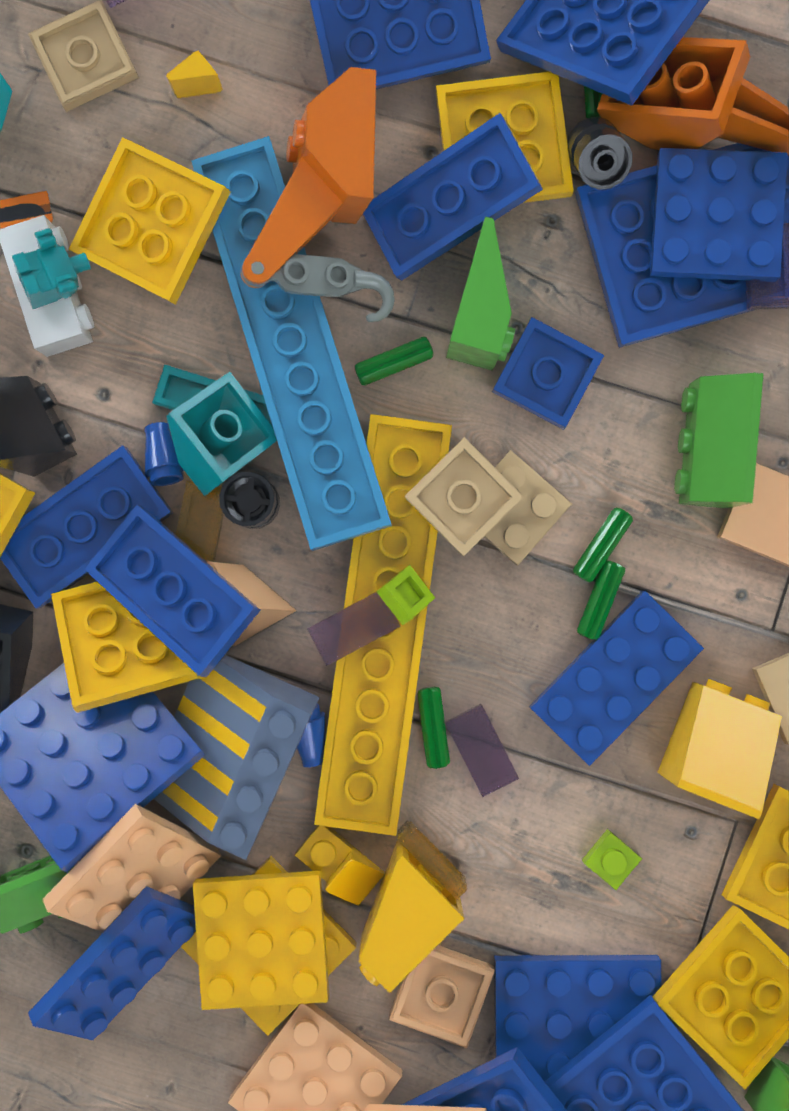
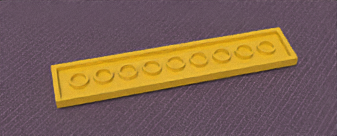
[314,414,452,836]

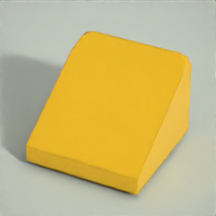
[166,50,223,98]

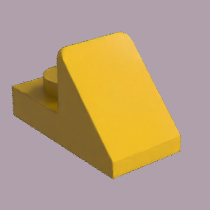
[295,825,385,906]

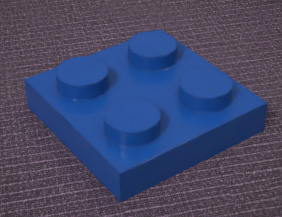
[492,317,604,430]

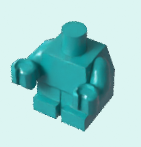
[12,228,91,309]

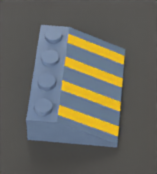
[154,655,320,860]

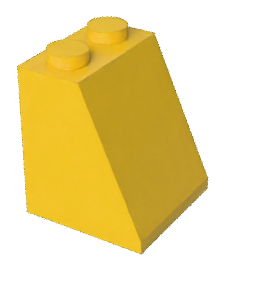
[657,679,782,819]
[359,837,464,993]

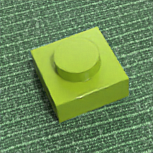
[377,565,435,625]
[582,829,642,890]

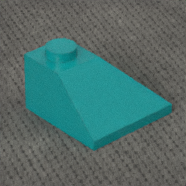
[166,371,277,496]

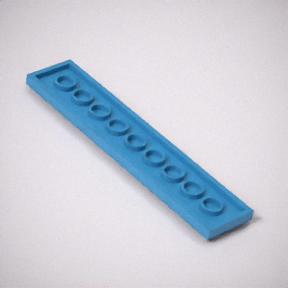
[191,136,392,551]

